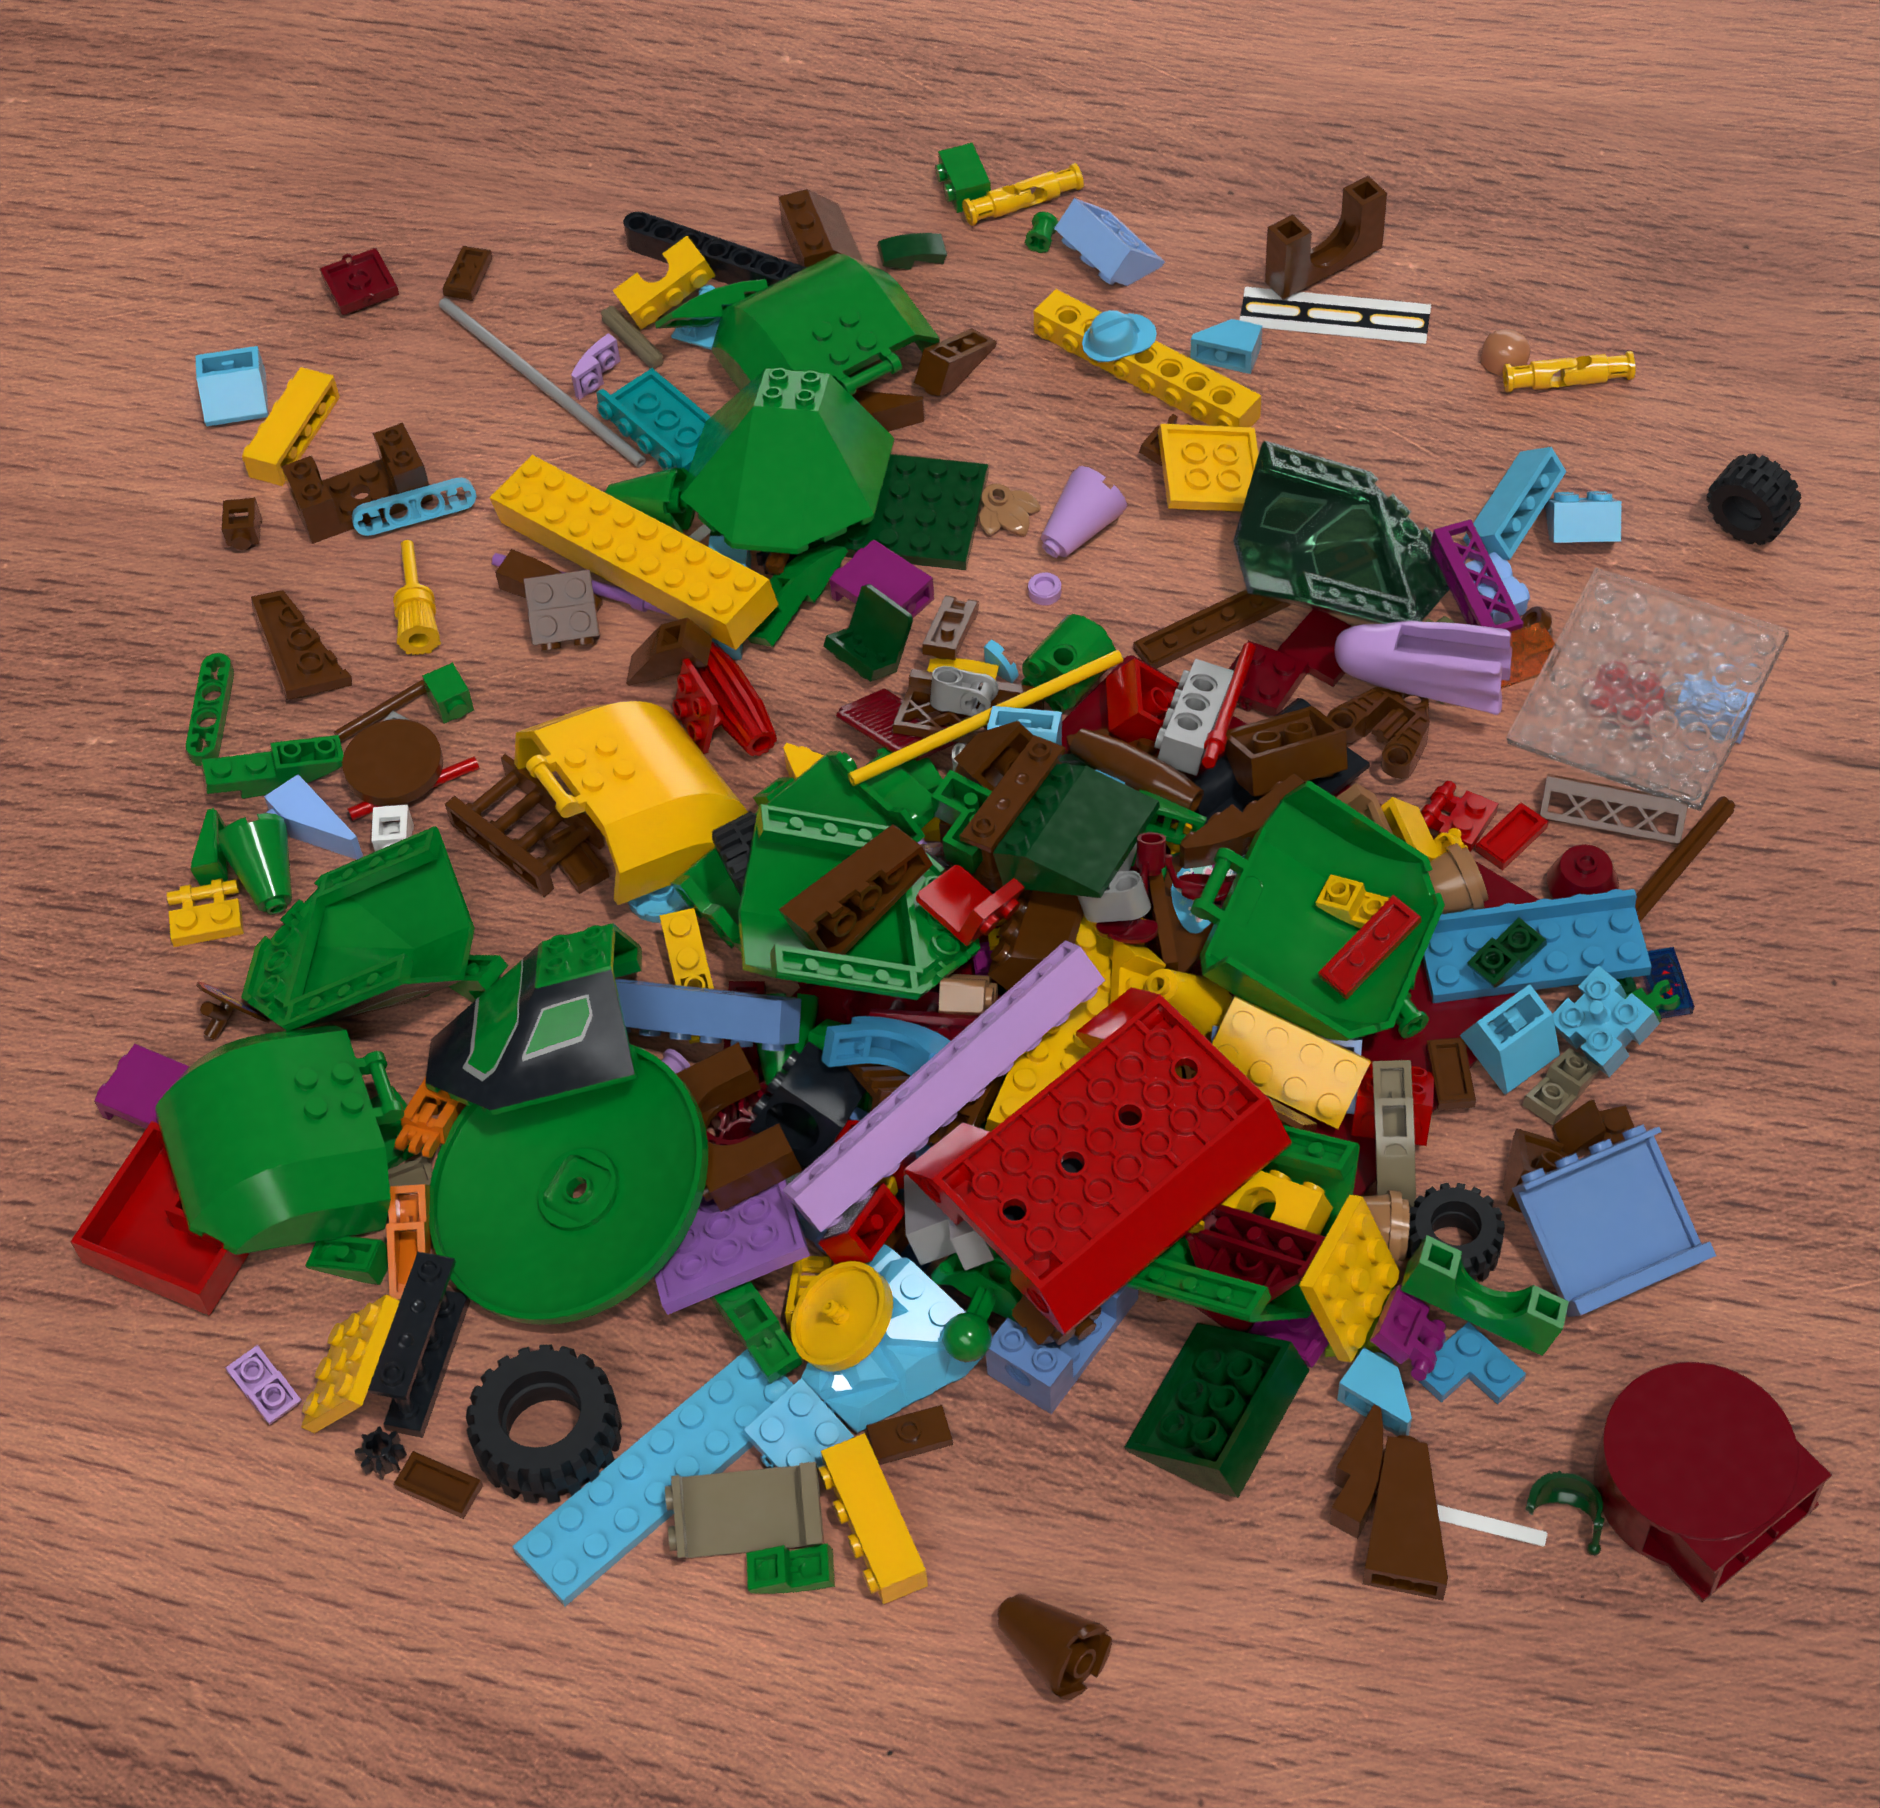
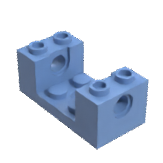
[986,1286,1138,1414]

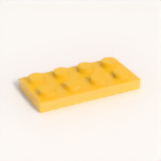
[1212,995,1371,1129]

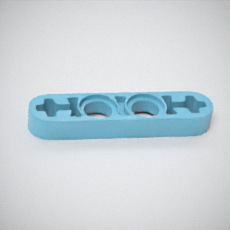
[352,477,476,536]

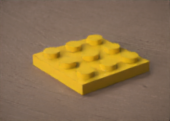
[1158,424,1259,512]
[1299,1195,1400,1363]
[301,1294,400,1433]

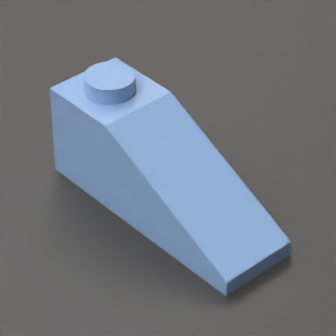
[264,775,363,860]

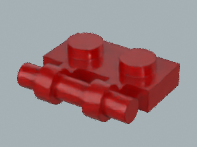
[1420,781,1499,853]

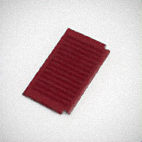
[836,688,958,762]

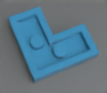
[1418,1322,1526,1405]

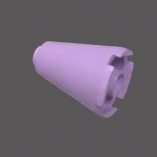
[1041,466,1127,558]

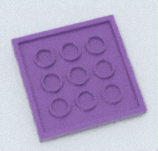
[654,1179,810,1315]

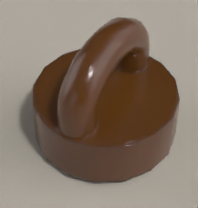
[1519,606,1553,642]

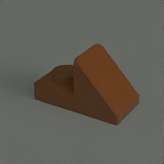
[1553,1099,1634,1157]

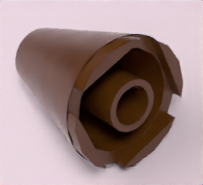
[997,1594,1112,1700]

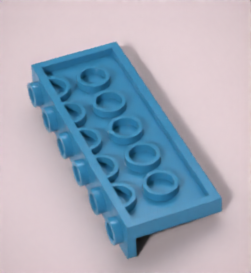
[1422,889,1652,1003]

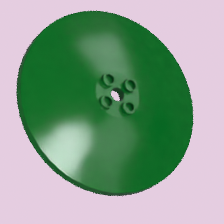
[429,1044,708,1325]

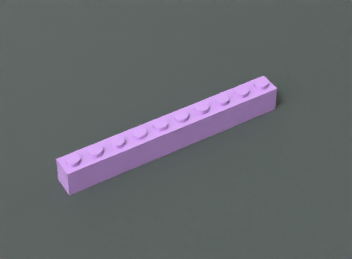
[782,940,1105,1232]

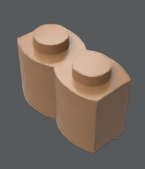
[939,974,998,1016]

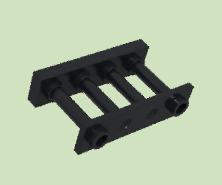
[368,1252,470,1438]

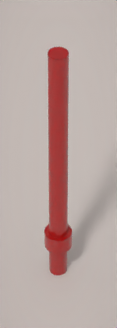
[1202,643,1256,768]

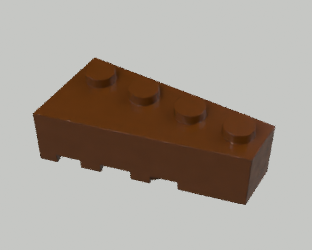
[778,824,933,955]

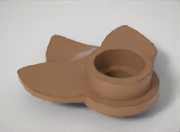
[979,484,1041,537]

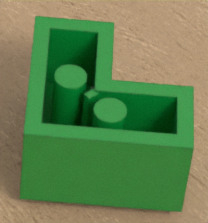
[931,769,992,874]

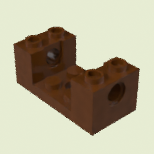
[281,423,433,544]

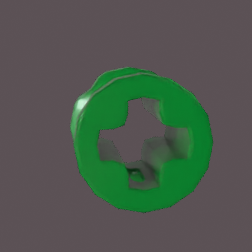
[1025,212,1058,253]
[1395,991,1429,1038]

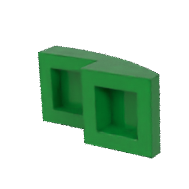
[746,1543,835,1594]

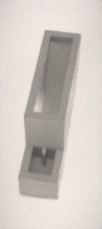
[904,1175,994,1270]

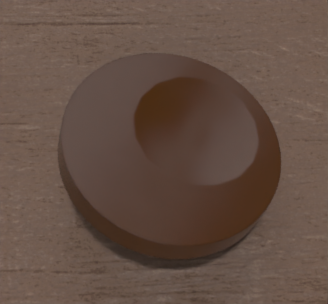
[342,719,443,806]

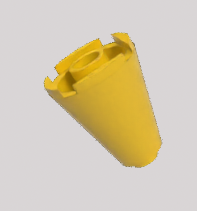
[1144,969,1233,1042]

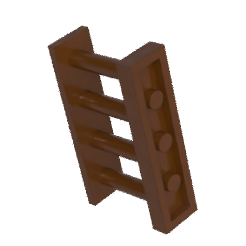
[960,735,1065,894]
[445,754,605,897]

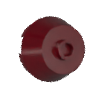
[1547,844,1619,900]

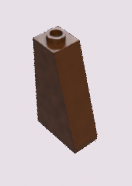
[1362,1435,1448,1600]

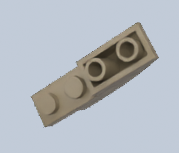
[1372,1060,1416,1210]

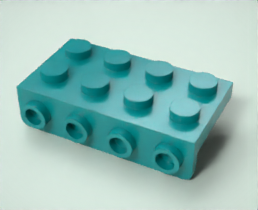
[596,368,710,472]

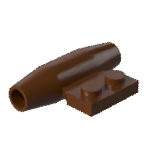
[1070,728,1204,812]

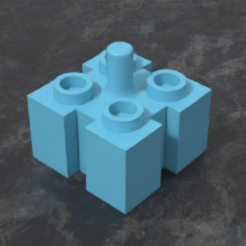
[1553,965,1660,1077]

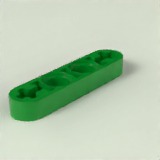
[186,653,234,766]

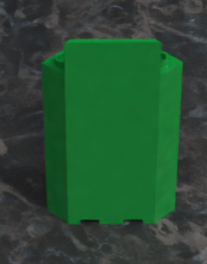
[670,751,935,952]

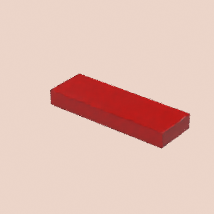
[1318,895,1422,1000]

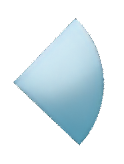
[984,639,1019,683]

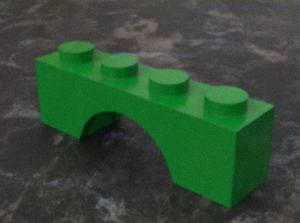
[1400,1235,1569,1356]

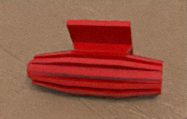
[672,641,777,756]

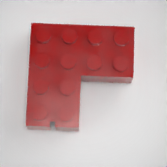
[70,1121,249,1316]

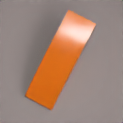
[386,1184,431,1300]

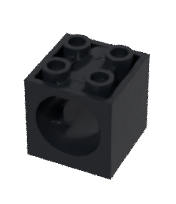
[749,1041,866,1168]

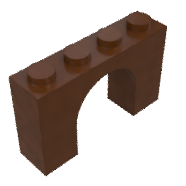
[1265,176,1387,300]
[676,1042,802,1212]

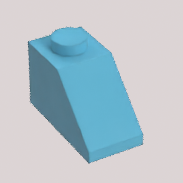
[1190,319,1263,374]
[1337,1347,1412,1436]

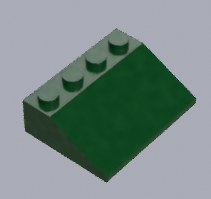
[993,763,1160,898]
[1124,1323,1309,1498]

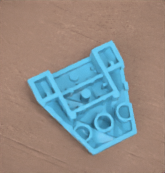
[801,1244,986,1434]

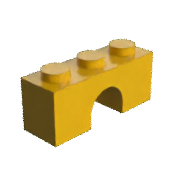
[612,236,716,330]
[1221,1170,1333,1235]

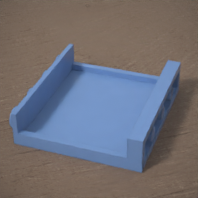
[1512,1124,1716,1317]

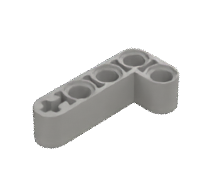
[1077,843,1151,923]

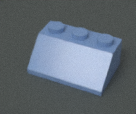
[1054,198,1165,286]

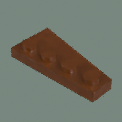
[251,590,352,700]

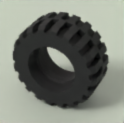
[466,1345,622,1503]

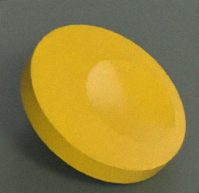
[791,1261,893,1372]

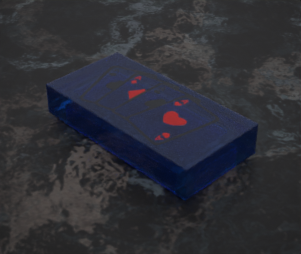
[1642,947,1695,1019]

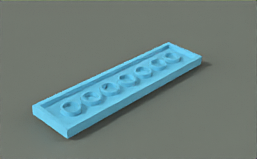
[512,1349,794,1607]

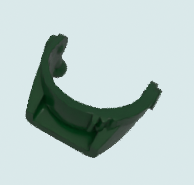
[1525,1471,1605,1556]

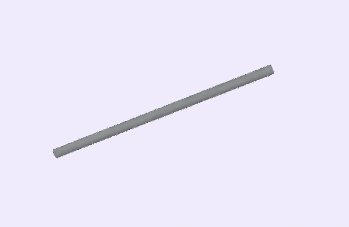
[439,298,646,468]

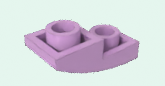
[571,333,620,400]
[226,1345,302,1425]

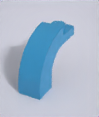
[821,1016,950,1076]

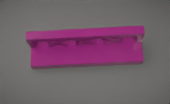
[1430,519,1523,632]

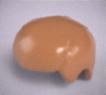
[1481,329,1531,376]

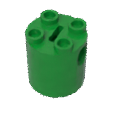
[1021,614,1116,714]

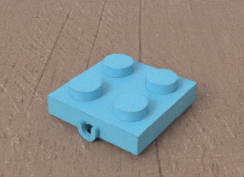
[742,1378,854,1468]

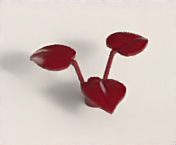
[1096,832,1236,944]

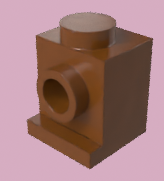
[221,498,262,550]

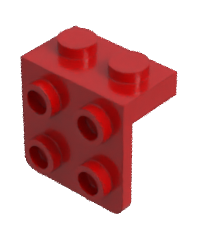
[916,865,1025,946]
[1351,1061,1434,1146]

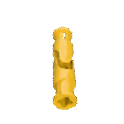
[962,163,1084,226]
[1503,351,1636,393]

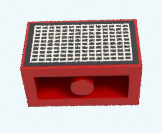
[818,1183,905,1264]

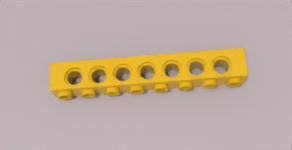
[1033,289,1262,427]

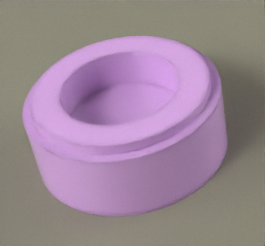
[1028,573,1061,605]

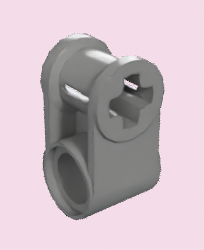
[930,666,999,717]

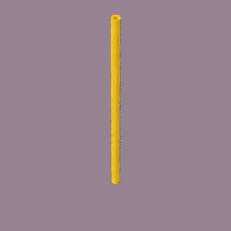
[848,650,1123,786]

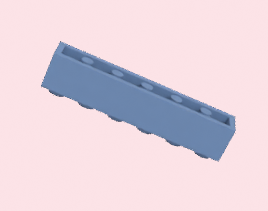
[615,979,801,1051]

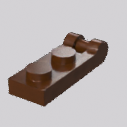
[922,595,979,660]

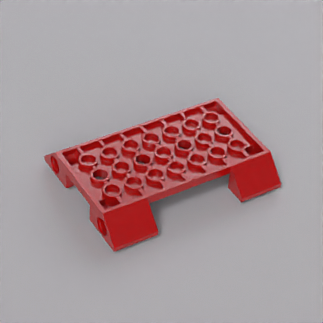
[905,987,1292,1336]

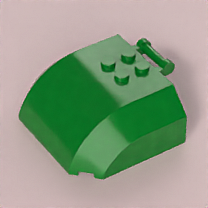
[712,253,940,395]
[1190,781,1445,1041]
[155,1024,404,1255]

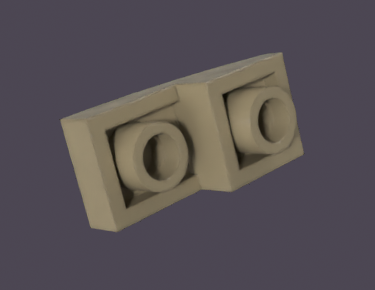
[1522,1048,1600,1126]

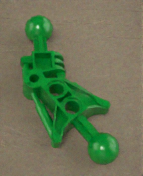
[931,1123,1028,1363]

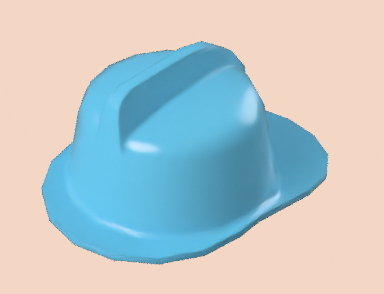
[1082,310,1157,362]

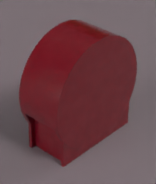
[1594,1362,1832,1602]

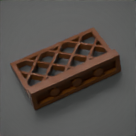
[893,669,1045,744]

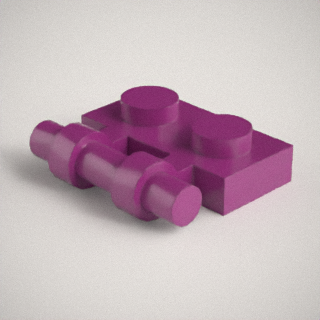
[1370,1284,1446,1381]

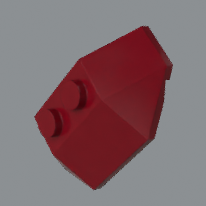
[1185,1204,1325,1304]

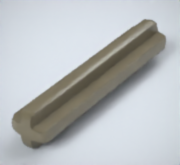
[601,306,664,369]

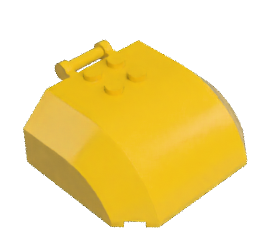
[514,701,748,905]

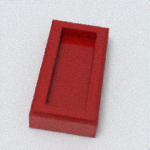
[1475,802,1549,871]

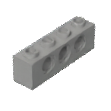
[1154,659,1234,776]

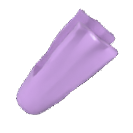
[1334,621,1512,715]

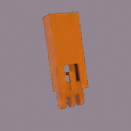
[395,1077,466,1158]

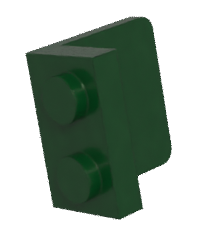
[823,584,913,682]

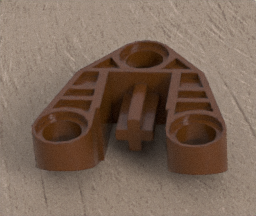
[1327,687,1430,779]

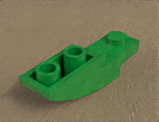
[747,544,848,647]
[201,735,343,799]
[710,1281,803,1384]

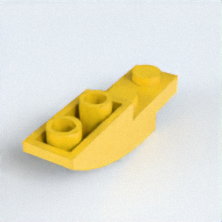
[659,908,714,1044]

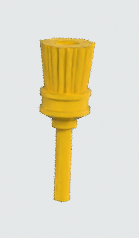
[393,540,441,655]

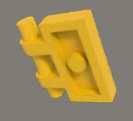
[167,878,244,947]

